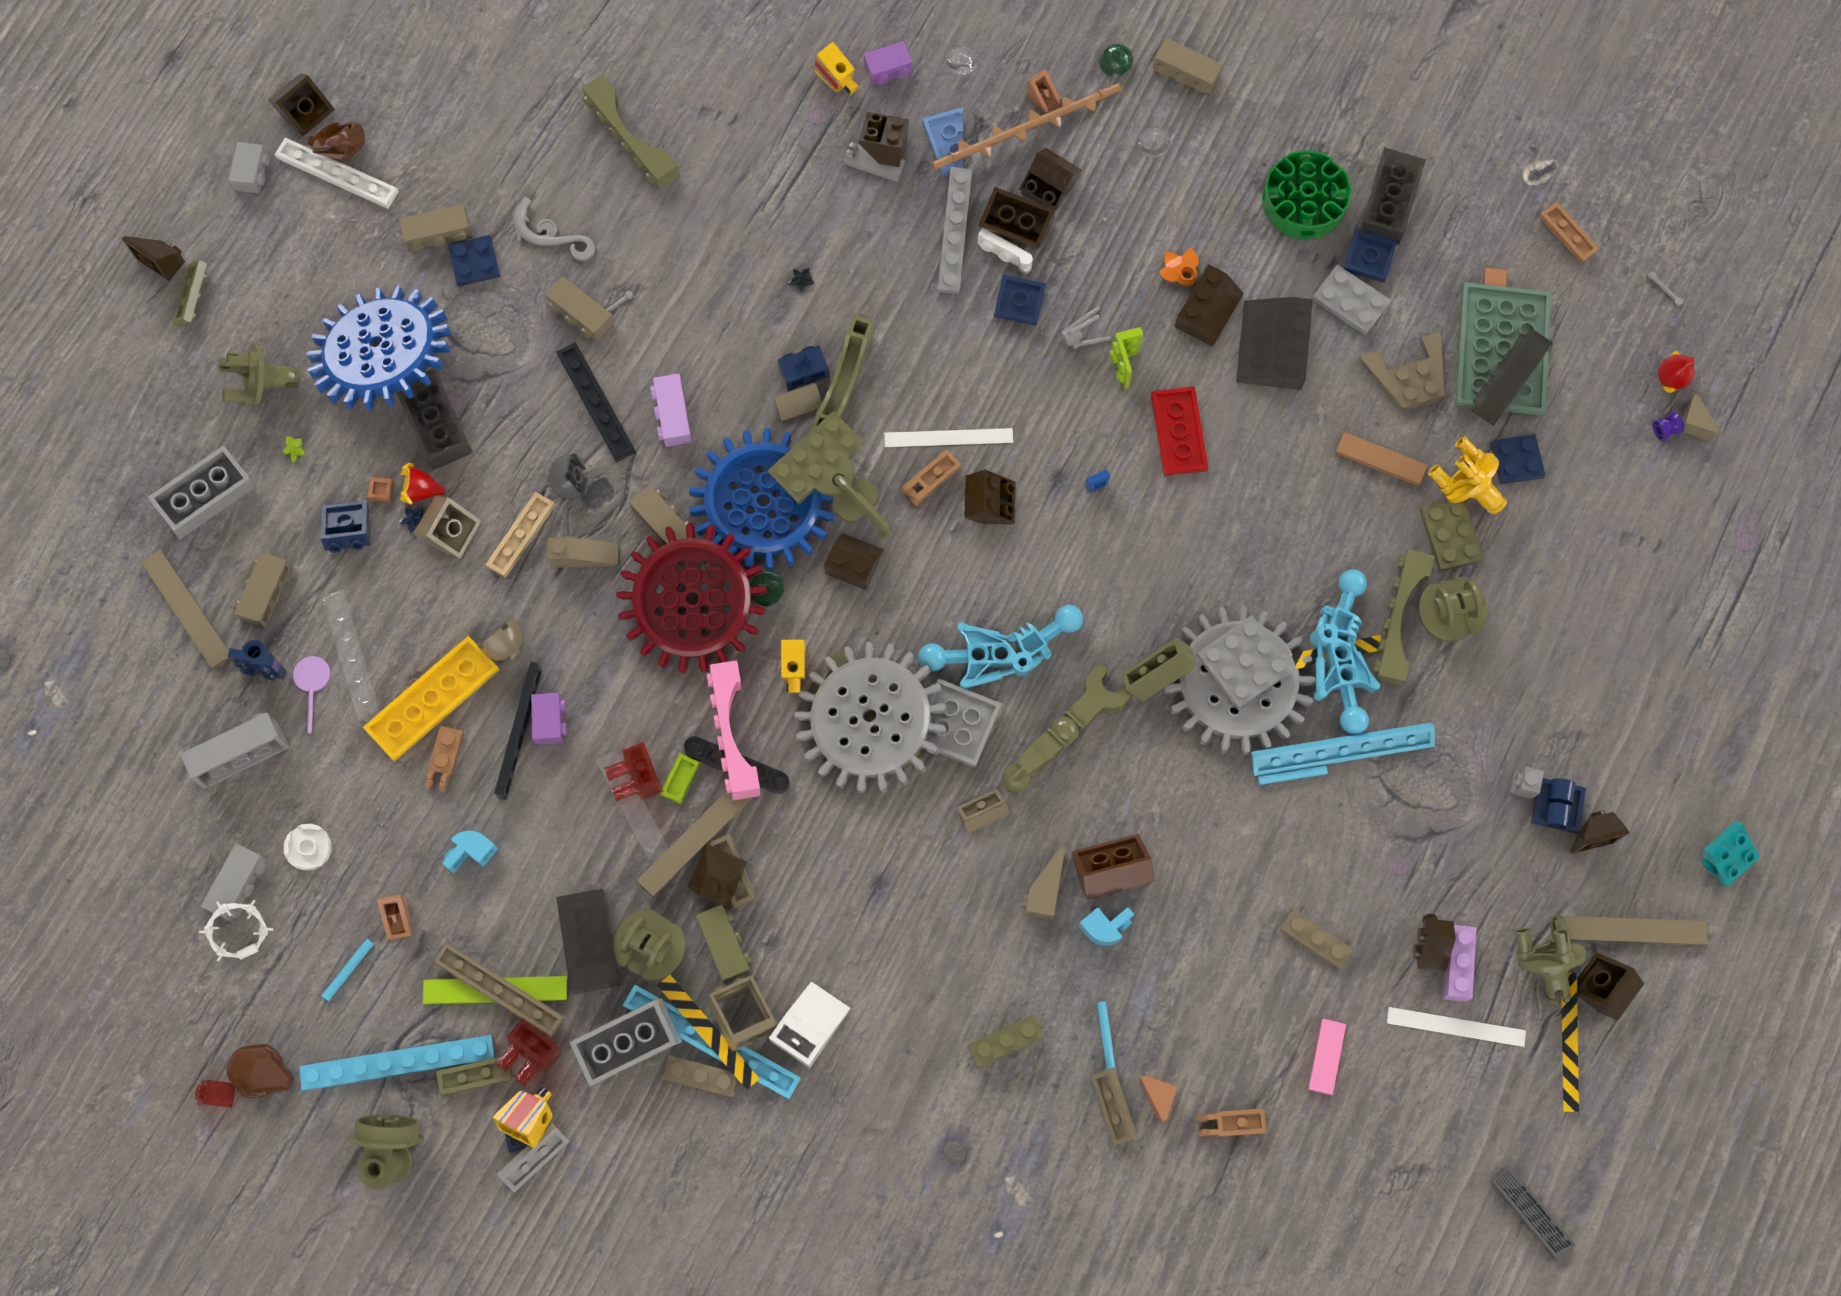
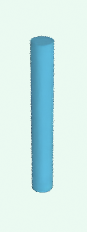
[1257,765,1328,785]
[321,939,374,1001]
[1097,1001,1117,1073]

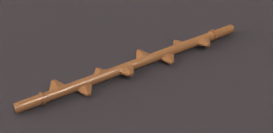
[931,83,1121,170]

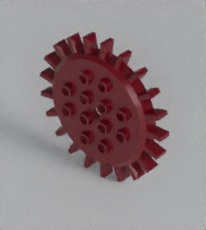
[616,522,768,673]

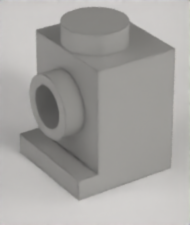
[1510,767,1544,799]

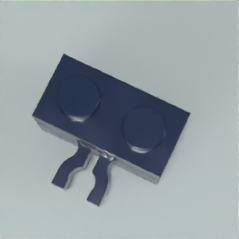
[778,345,829,391]

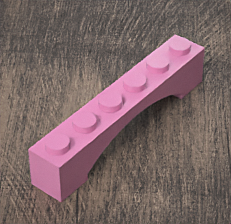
[706,660,760,801]

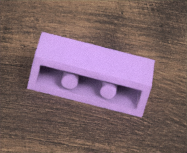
[650,374,692,447]
[1442,925,1477,1002]

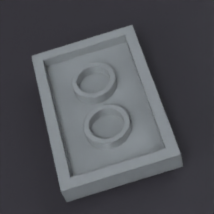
[1312,265,1392,336]

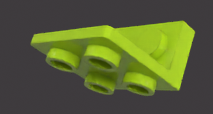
[1109,327,1143,389]

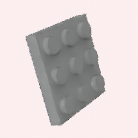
[1196,615,1294,710]
[927,678,1002,768]

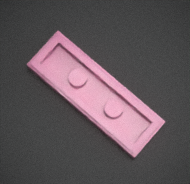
[1308,1019,1346,1095]

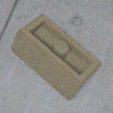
[774,383,822,422]
[956,789,1009,833]

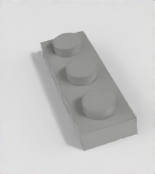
[497,1123,570,1192]

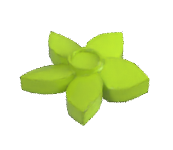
[282,436,305,463]

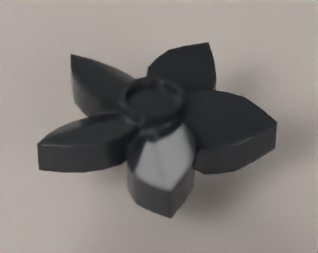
[788,268,815,292]

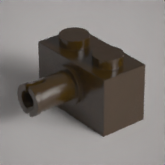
[1413,914,1456,971]

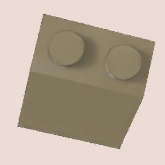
[413,496,482,559]

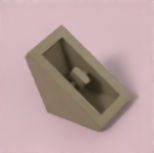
[1682,393,1720,441]

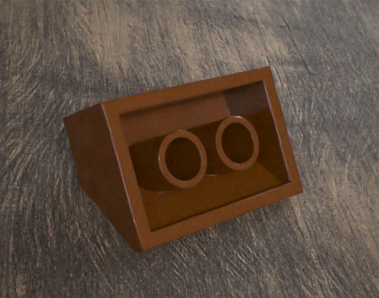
[1072,834,1155,900]

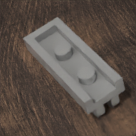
[844,142,905,182]

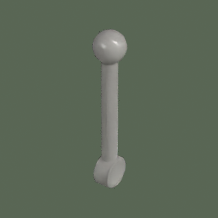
[1648,271,1683,307]
[606,291,633,312]

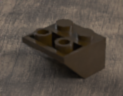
[859,112,909,167]
[1019,148,1082,211]
[964,469,1016,525]

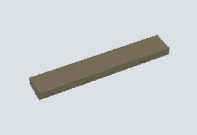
[141,550,230,670]
[636,792,752,898]
[1564,916,1708,946]
[433,942,565,1038]

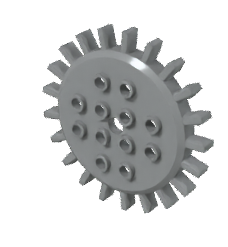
[1163,606,1316,755]
[795,642,947,794]

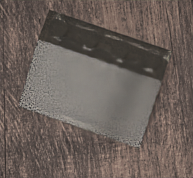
[1236,297,1313,390]

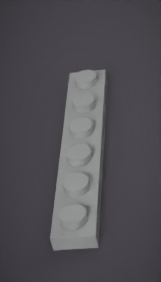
[937,167,972,295]

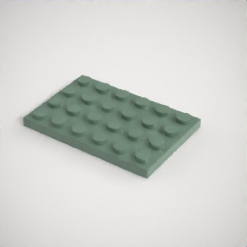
[1455,282,1551,416]

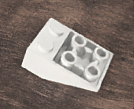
[769,982,851,1068]

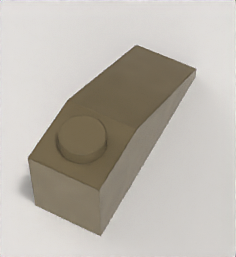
[547,537,619,568]
[1021,846,1065,920]

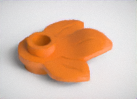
[1159,248,1199,286]

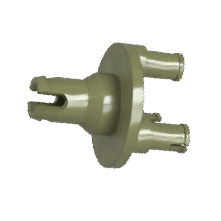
[218,343,300,406]
[1515,915,1587,1005]

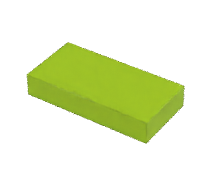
[660,753,701,805]

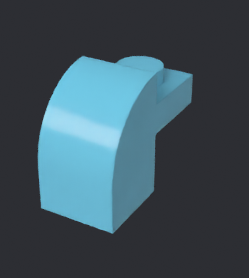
[442,831,498,873]
[1078,907,1134,946]

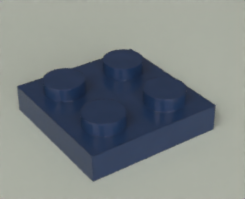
[1344,229,1397,283]
[448,235,501,287]
[994,274,1046,326]
[1490,434,1546,485]

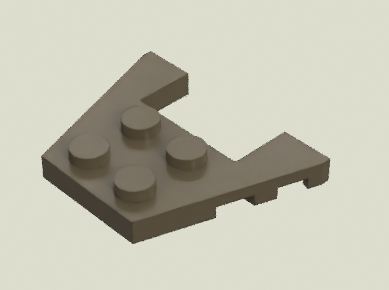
[1359,332,1445,411]

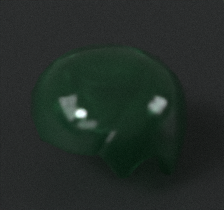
[1099,44,1134,76]
[751,570,785,607]

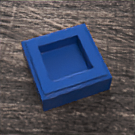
[1085,469,1110,493]

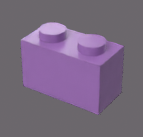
[864,41,912,86]
[531,693,567,745]

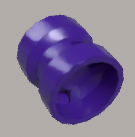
[1652,412,1684,441]

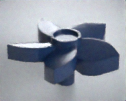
[399,507,423,533]

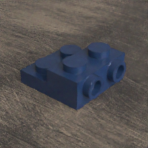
[321,500,371,553]

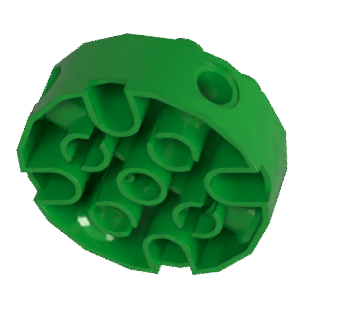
[1261,150,1352,240]

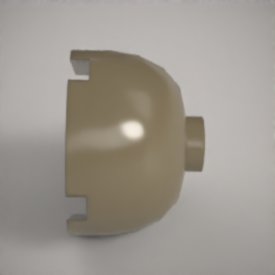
[478,617,524,661]

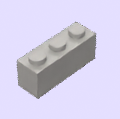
[201,843,266,923]

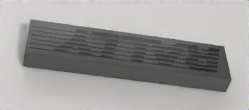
[1490,1166,1575,1261]

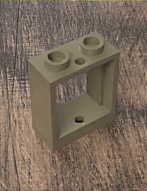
[707,975,778,1052]

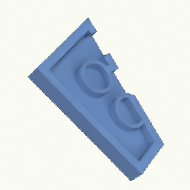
[922,107,963,177]

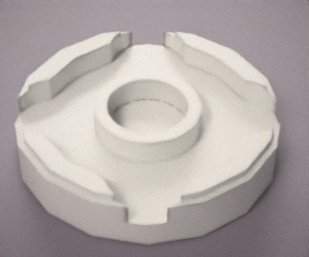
[284,824,332,871]

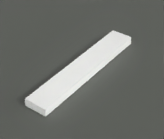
[274,138,399,209]

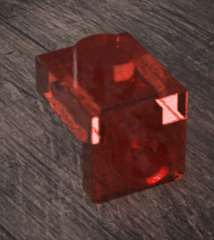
[195,1080,235,1108]

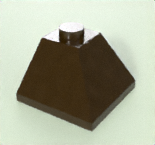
[122,236,185,281]
[1570,810,1629,854]
[688,843,747,905]

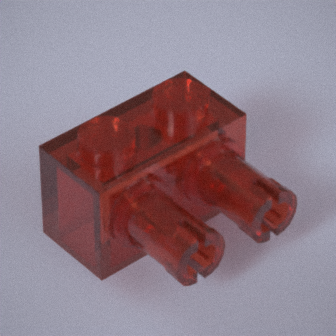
[604,742,664,802]
[495,1018,561,1087]

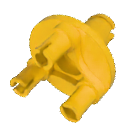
[1428,436,1507,514]

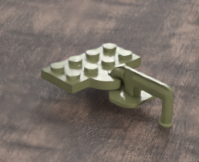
[768,411,891,539]

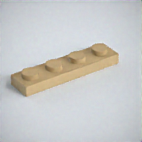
[485,492,556,578]

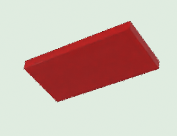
[1150,386,1208,476]

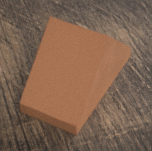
[1026,69,1062,115]
[377,895,412,940]
[1138,1075,1177,1124]

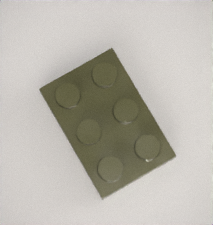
[1419,500,1484,572]

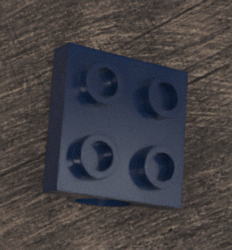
[227,640,286,680]
[1531,778,1586,834]

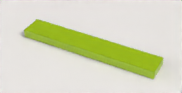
[423,976,568,1005]

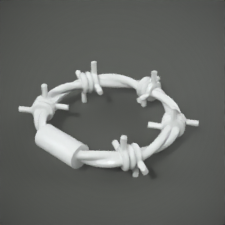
[199,900,273,961]

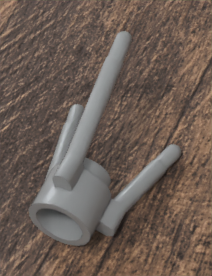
[1060,306,1111,349]

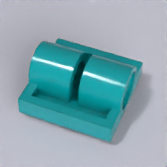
[1701,820,1760,887]

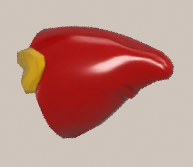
[1657,350,1695,393]
[400,463,445,505]

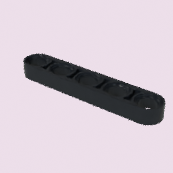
[684,736,790,794]

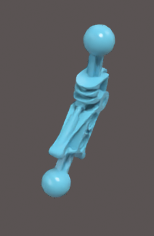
[1310,569,1380,735]
[918,605,1083,690]

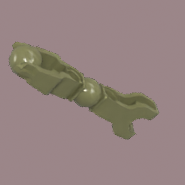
[1002,663,1133,792]

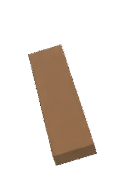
[1335,432,1427,487]

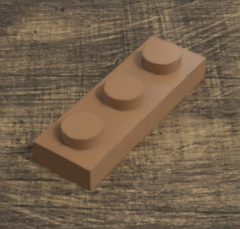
[1539,202,1600,264]

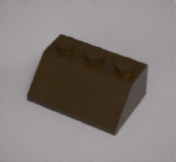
[978,187,1055,249]
[1174,264,1244,347]

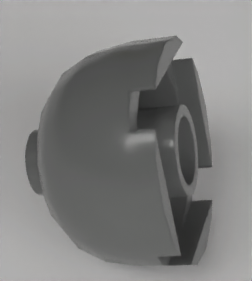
[547,453,588,499]

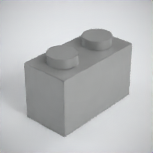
[228,142,270,193]

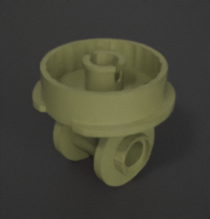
[1419,577,1488,642]
[614,909,685,981]
[349,1114,424,1190]

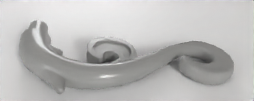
[513,197,596,262]

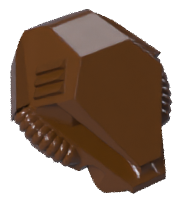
[306,122,365,161]
[226,1044,294,1099]

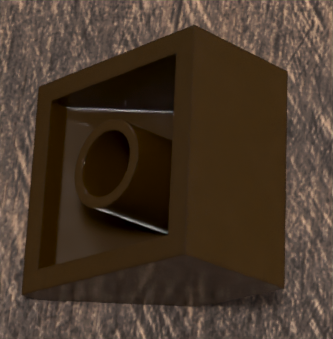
[268,73,335,136]
[824,533,884,590]
[1577,952,1644,1021]

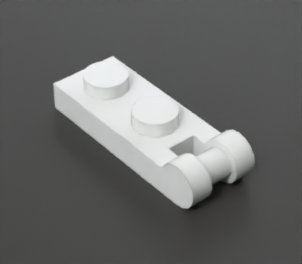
[978,228,1033,274]

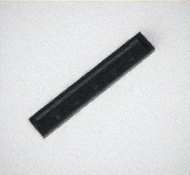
[556,342,636,463]
[494,661,542,800]

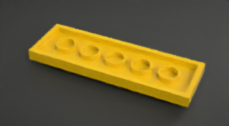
[363,636,500,762]

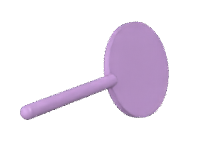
[293,656,330,734]

